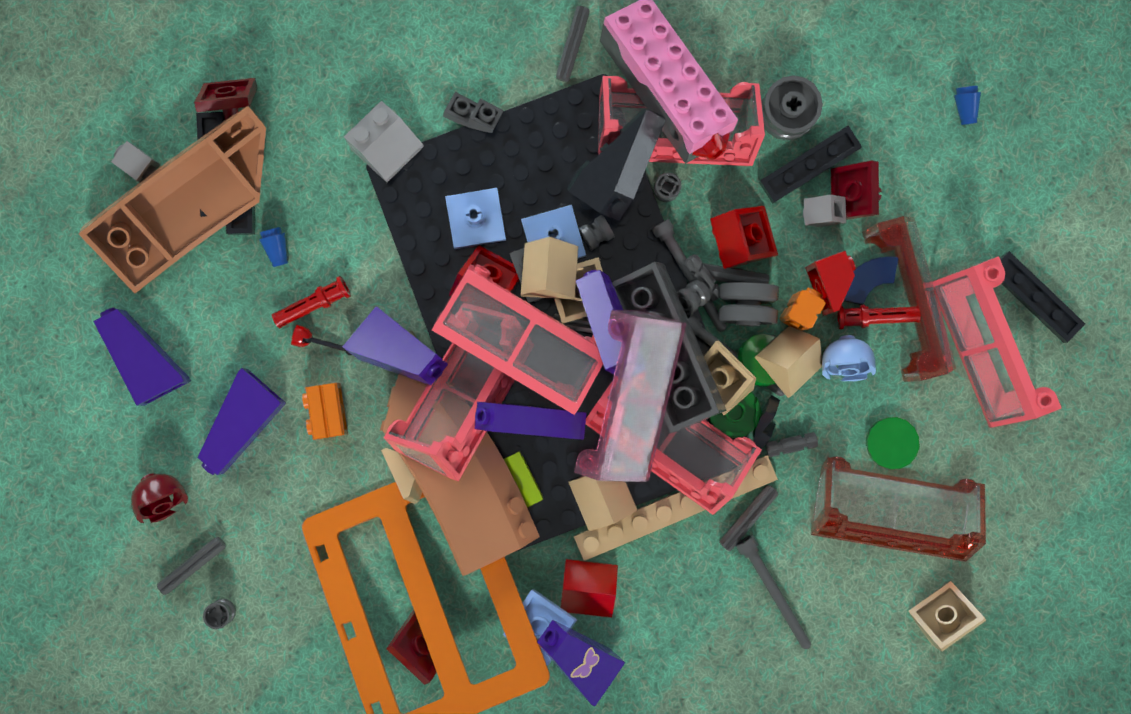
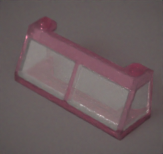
[574,310,686,482]

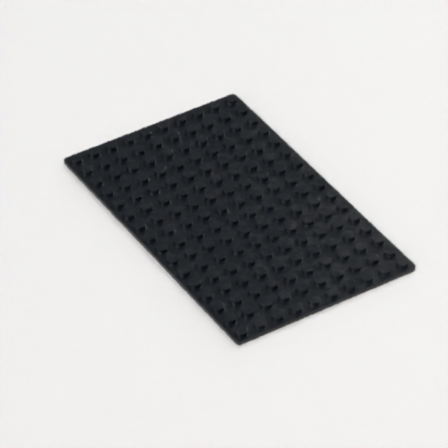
[366,74,748,552]

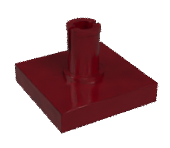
[194,78,257,121]
[831,160,882,220]
[386,610,437,685]

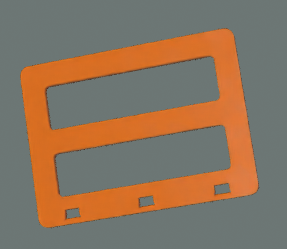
[302,482,550,714]

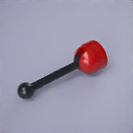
[291,325,352,356]

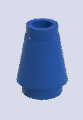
[954,86,981,125]
[259,227,288,267]

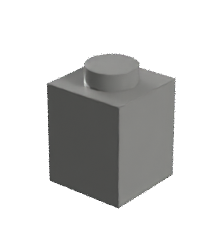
[111,141,160,182]
[803,195,846,227]

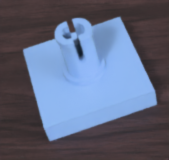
[445,188,506,249]
[521,205,586,258]
[503,589,577,666]

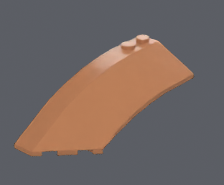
[79,106,266,293]
[380,374,540,576]

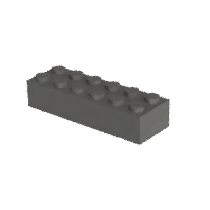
[612,262,727,433]

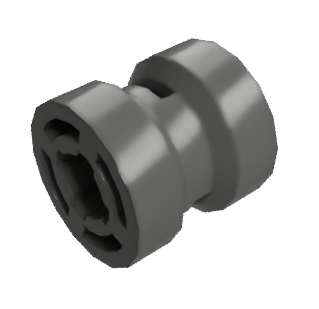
[654,173,681,202]
[579,215,615,251]
[677,280,710,316]
[203,599,236,629]

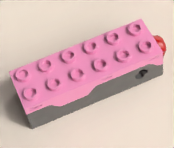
[600,0,738,164]

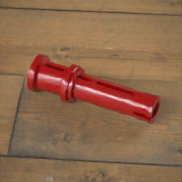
[272,276,351,329]
[837,305,921,329]

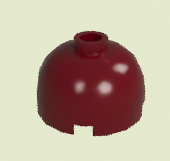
[131,473,188,523]

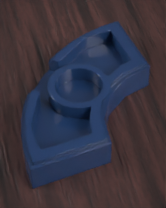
[844,257,898,305]

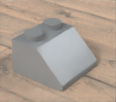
[344,101,424,182]

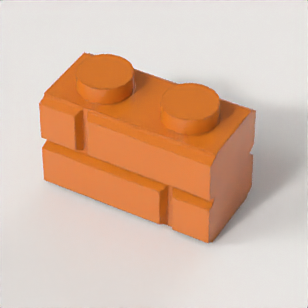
[779,288,826,331]
[302,383,348,440]

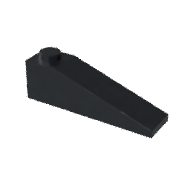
[567,108,666,221]

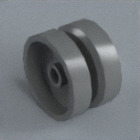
[761,75,823,141]
[718,283,779,326]

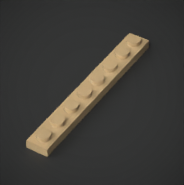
[574,455,778,561]

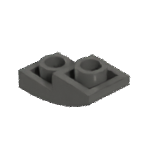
[443,92,504,133]

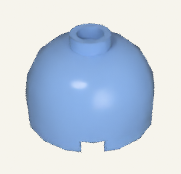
[822,335,876,382]

